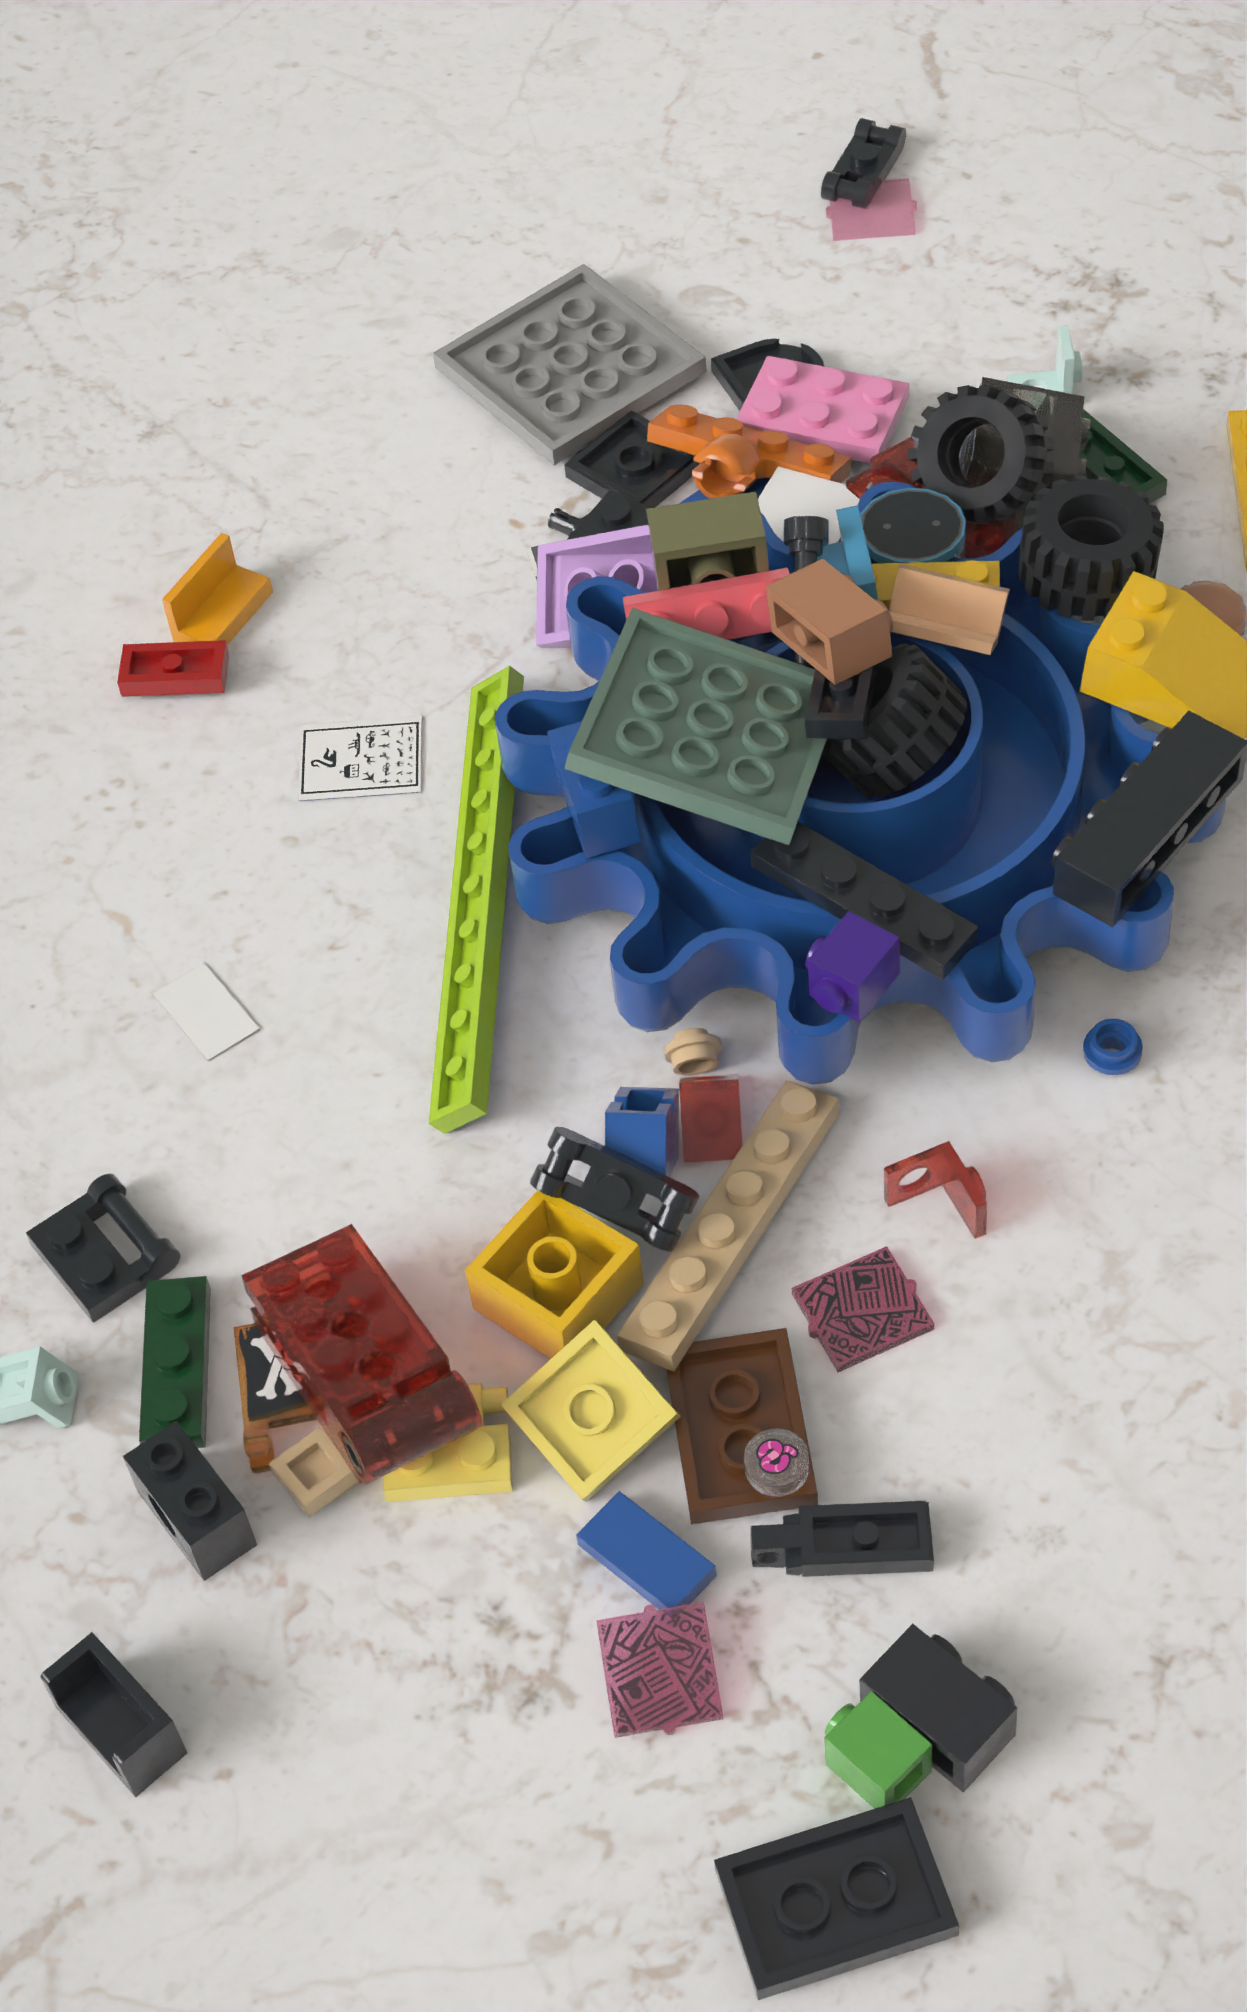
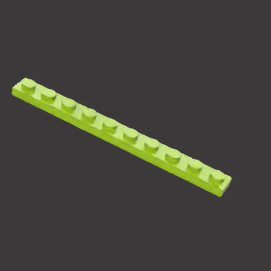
[428,665,524,1134]

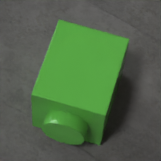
[824,1691,932,1809]

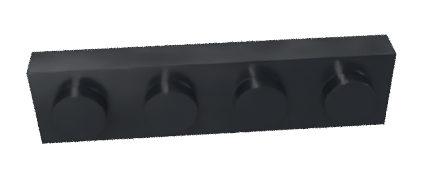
[750,822,979,980]

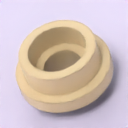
[664,1028,722,1076]

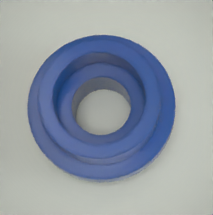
[1083,1019,1143,1075]

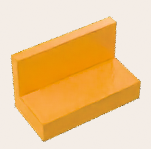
[162,533,273,645]

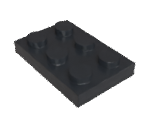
[714,1797,959,2000]

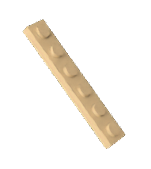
[617,1080,840,1371]

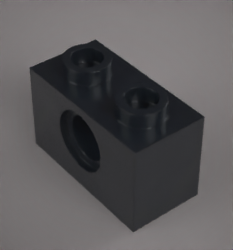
[123,1421,257,1581]

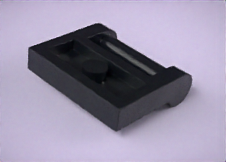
[26,1173,180,1323]

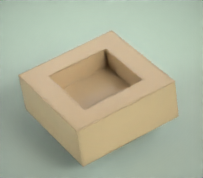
[269,1426,360,1518]

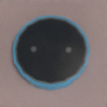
[860,488,966,564]

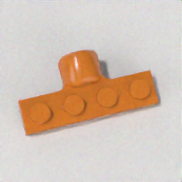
[647,404,852,499]

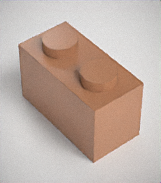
[766,559,893,685]

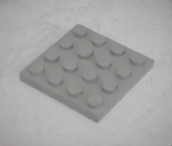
[433,264,707,466]

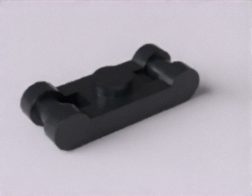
[821,118,906,209]
[530,1126,700,1252]

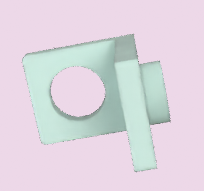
[1007,325,1082,412]

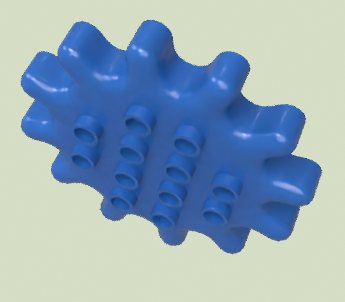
[495,482,1226,1085]

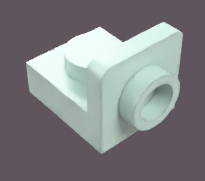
[0,1346,78,1428]

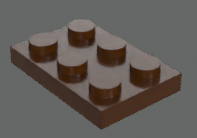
[666,1328,818,1525]

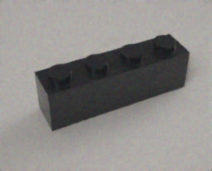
[1051,710,1247,928]

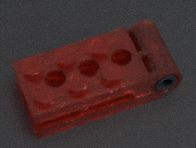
[241,1224,482,1485]

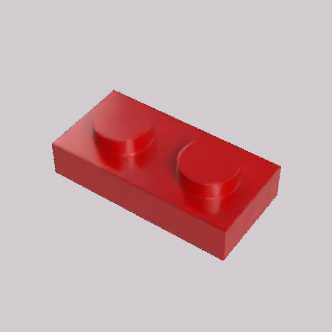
[117,640,229,697]

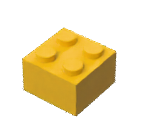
[465,1190,644,1359]

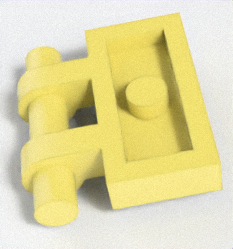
[382,1383,513,1502]

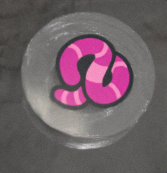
[744,1428,809,1497]

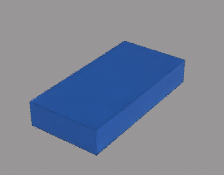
[576,1491,717,1621]

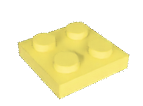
[501,1320,681,1502]

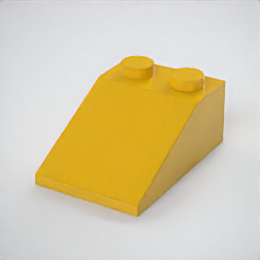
[1080,571,1247,740]

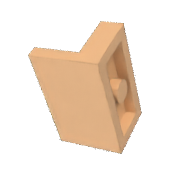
[889,564,1010,655]

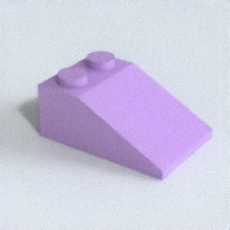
[536,525,657,648]

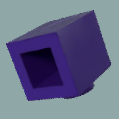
[805,911,900,1023]

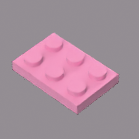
[736,356,909,465]

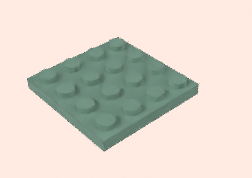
[564,608,827,845]

